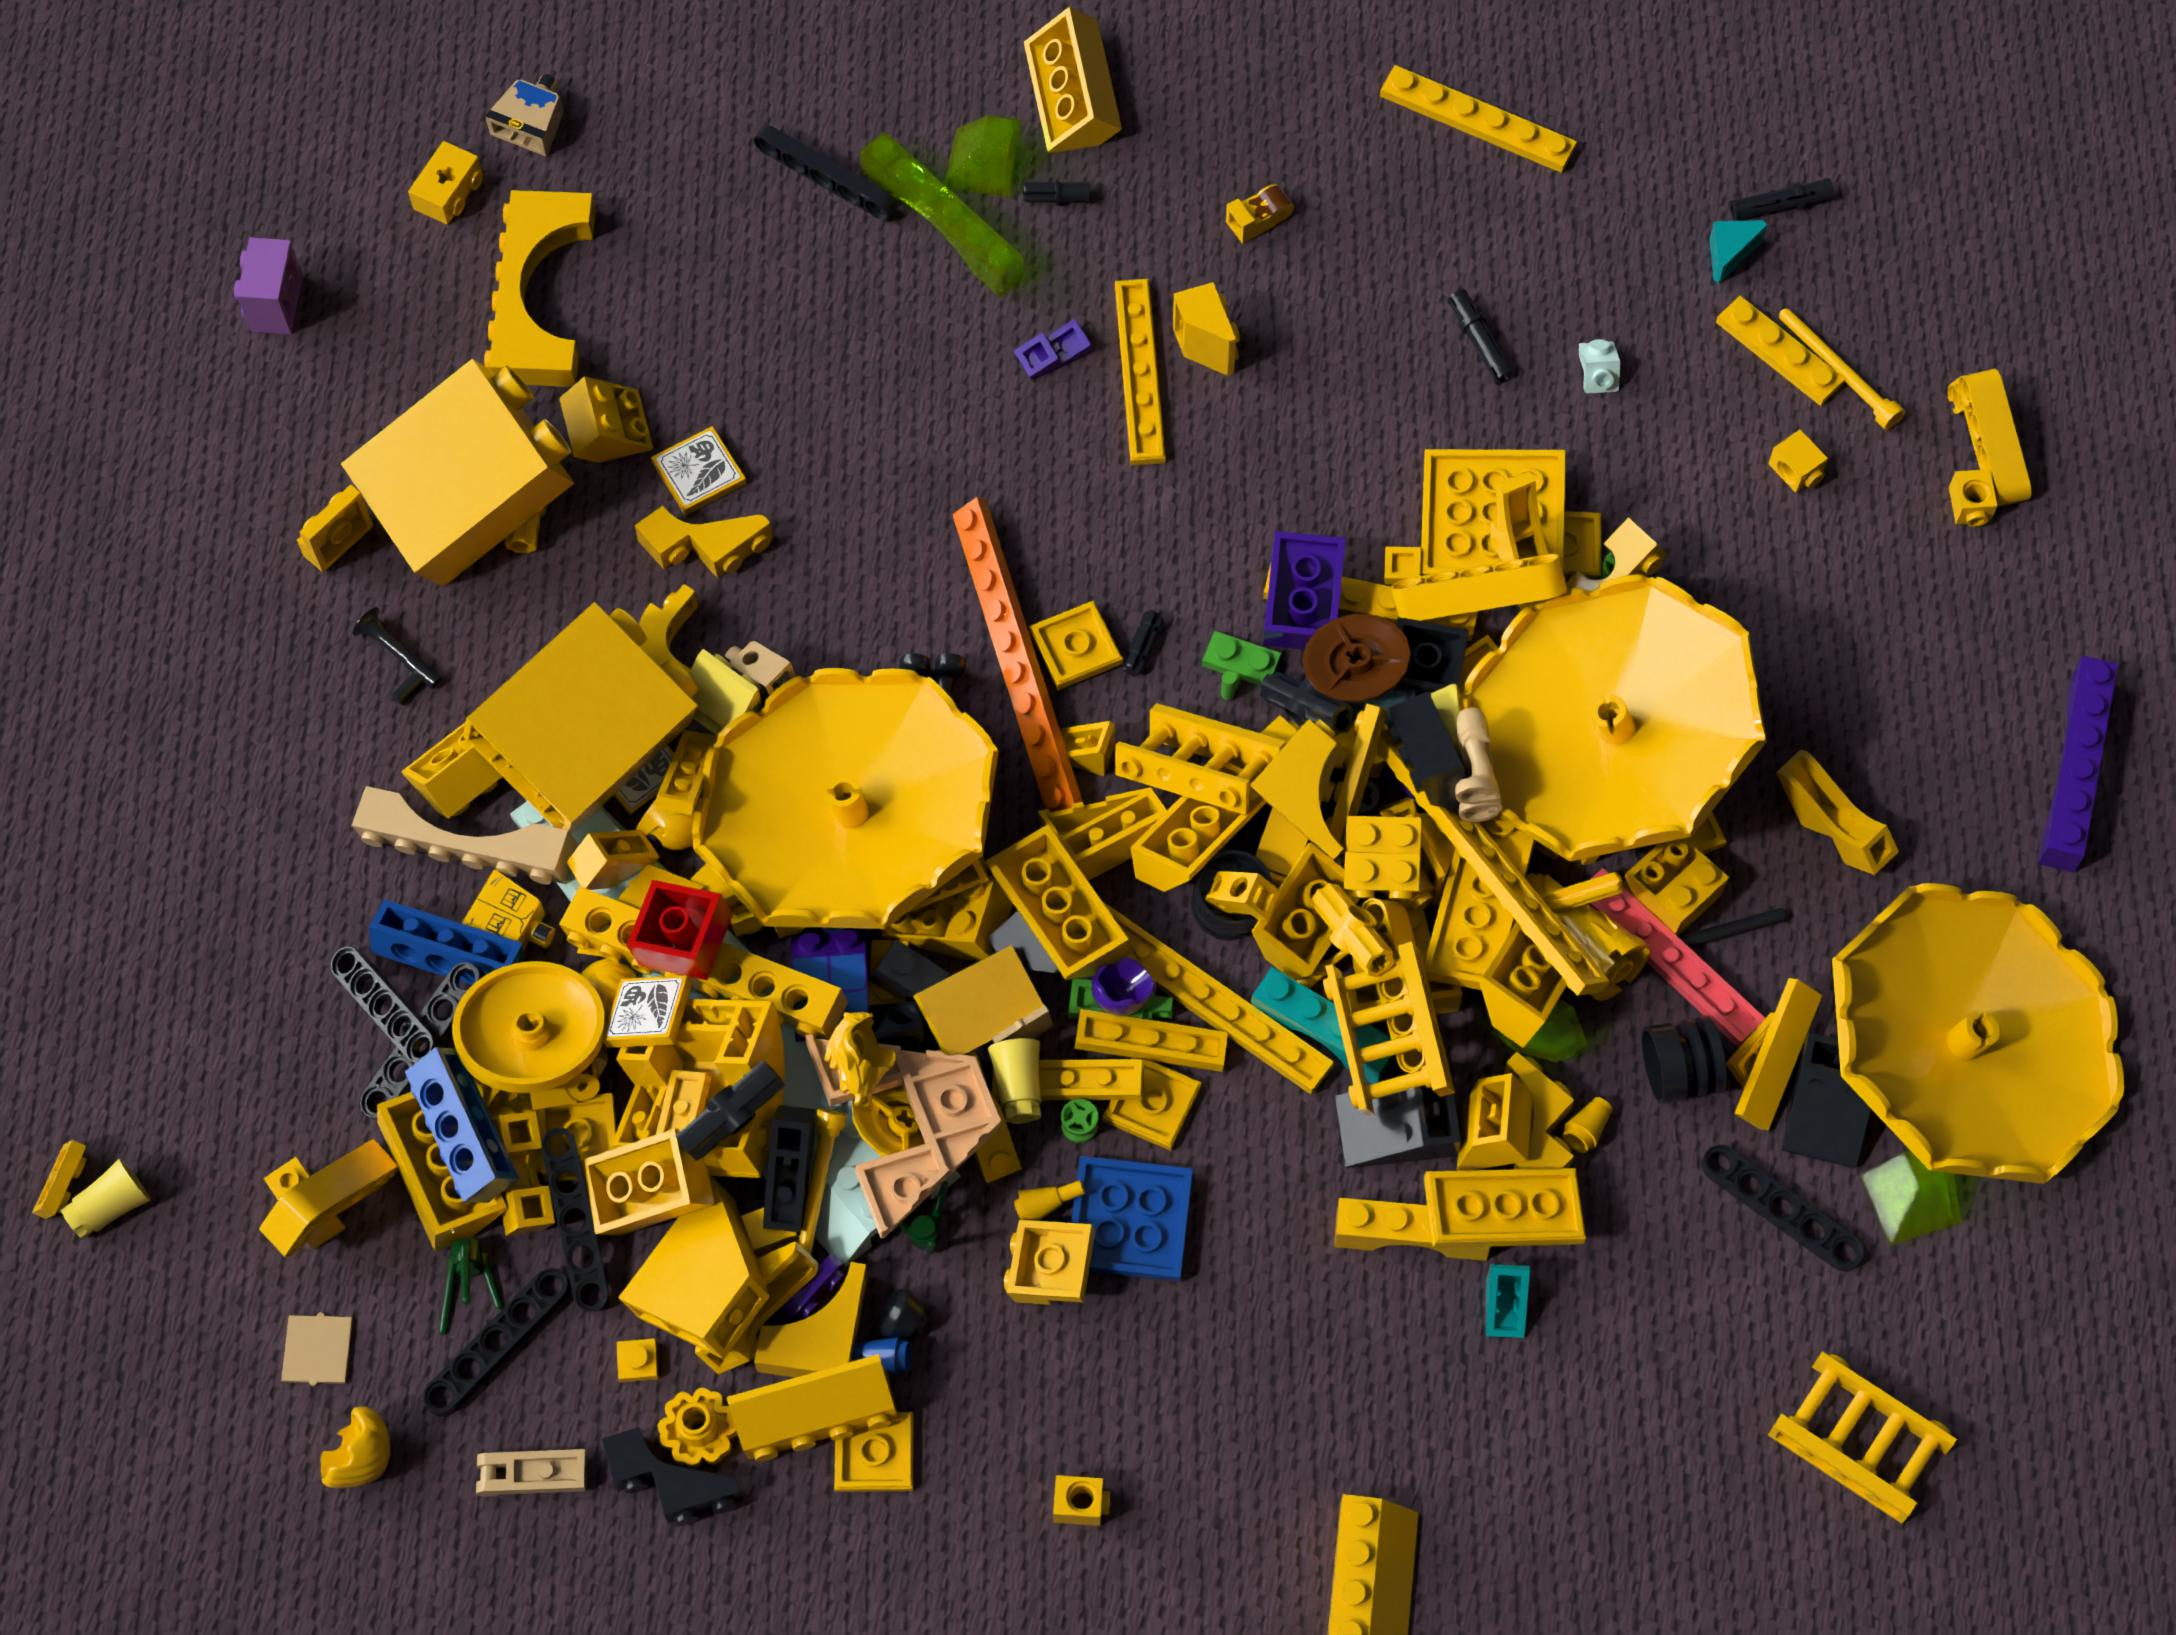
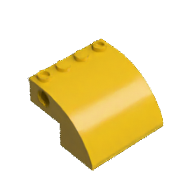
[611,999,785,1178]

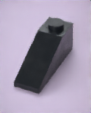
[763,1105,817,1233]

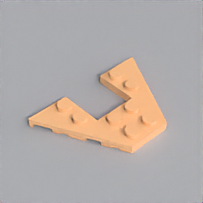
[806,1034,1001,1239]

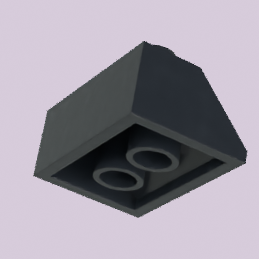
[1387,691,1467,810]

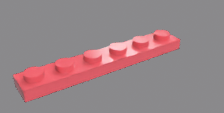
[1588,868,1765,1048]

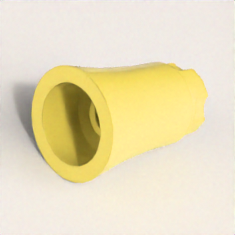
[988,1038,1042,1124]
[60,1158,151,1240]

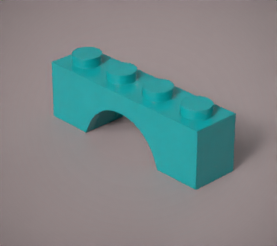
[1251,967,1396,1084]

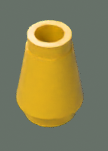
[1562,1097,1613,1153]

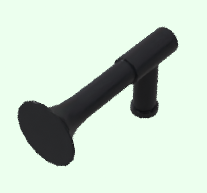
[352,607,442,705]

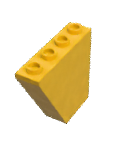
[618,1176,770,1359]

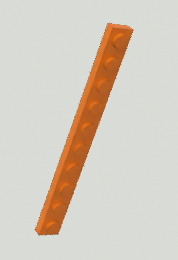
[952,497,1084,812]

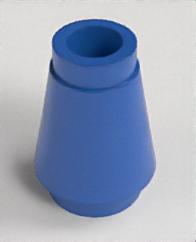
[853,1337,912,1375]

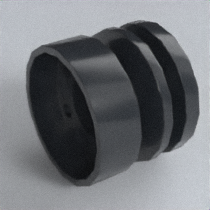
[1191,850,1273,941]
[1641,1015,1727,1104]

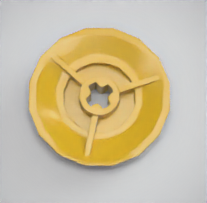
[851,1085,926,1157]

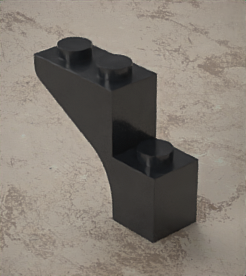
[602,1427,743,1526]

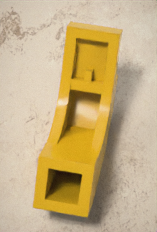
[639,584,698,674]

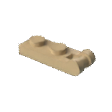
[476,1449,587,1497]

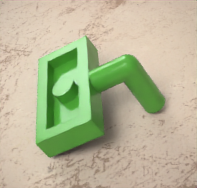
[1202,631,1281,700]

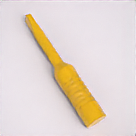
[1296,950,1348,989]

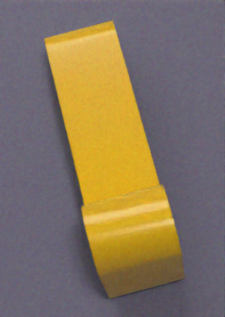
[1948,369,2031,507]
[259,1139,398,1258]

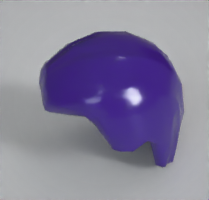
[1091,957,1157,1016]

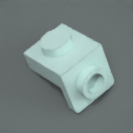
[1579,339,1620,393]

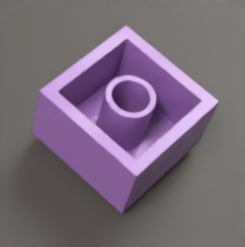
[234,237,303,335]

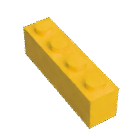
[1255,725,1348,875]

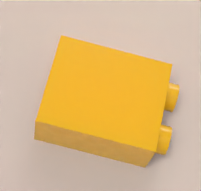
[341,359,574,587]
[463,602,698,835]

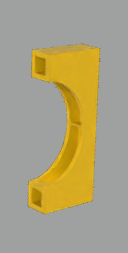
[484,190,596,387]

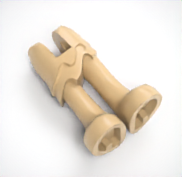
[1455,707,1502,822]

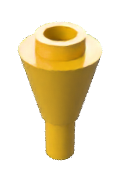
[1014,1180,1086,1221]

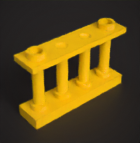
[1115,703,1286,815]
[1323,941,1455,1117]
[1768,1351,1957,1524]

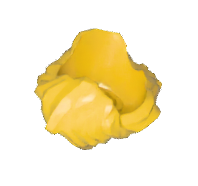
[824,1012,896,1107]

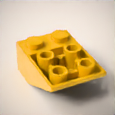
[881,876,1013,961]

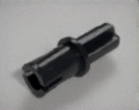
[1023,179,1090,206]

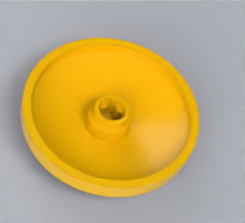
[452,961,606,1093]

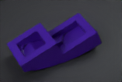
[1014,319,1095,380]

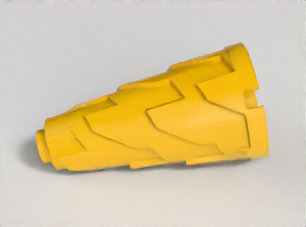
[1526,873,1650,1001]

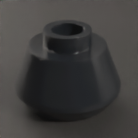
[878,1288,927,1339]

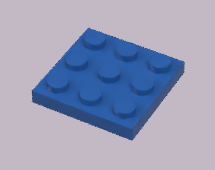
[1071,1156,1193,1282]

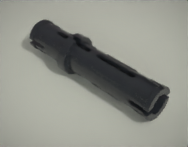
[1729,178,1834,221]
[1447,289,1515,385]

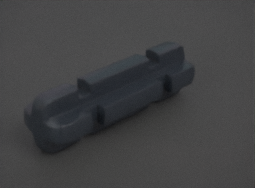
[1122,610,1164,676]

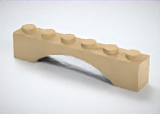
[352,786,578,885]

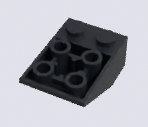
[1781,1032,1871,1169]
[1335,1085,1461,1169]

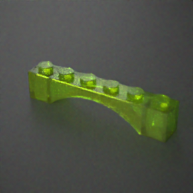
[860,131,1024,298]

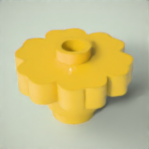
[658,1388,738,1469]

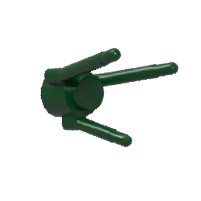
[898,1181,949,1255]
[439,1238,503,1335]

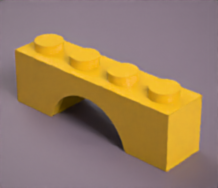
[1334,1198,1490,1261]

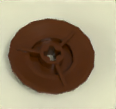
[1302,614,1411,702]

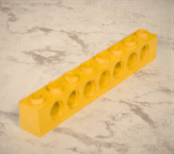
[559,886,848,1040]

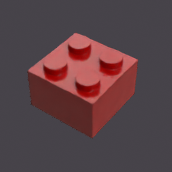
[626,880,733,980]

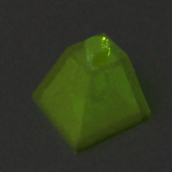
[943,115,1022,198]
[1478,998,1588,1063]
[1861,1150,1961,1246]

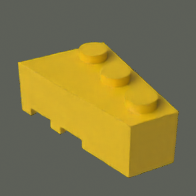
[1037,787,1167,881]

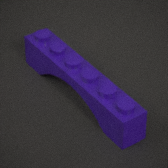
[2038,655,2118,873]

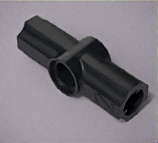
[1260,671,1355,735]
[675,1060,786,1161]

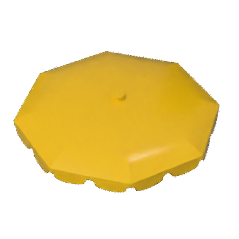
[1460,574,1767,861]
[692,668,999,929]
[1832,883,2124,1184]

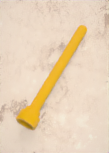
[1779,308,1905,431]
[798,1108,847,1255]

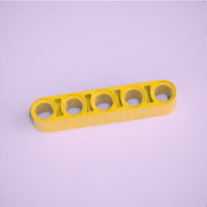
[1391,554,1567,621]
[1361,898,1446,1073]

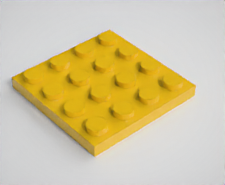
[1420,449,1565,576]

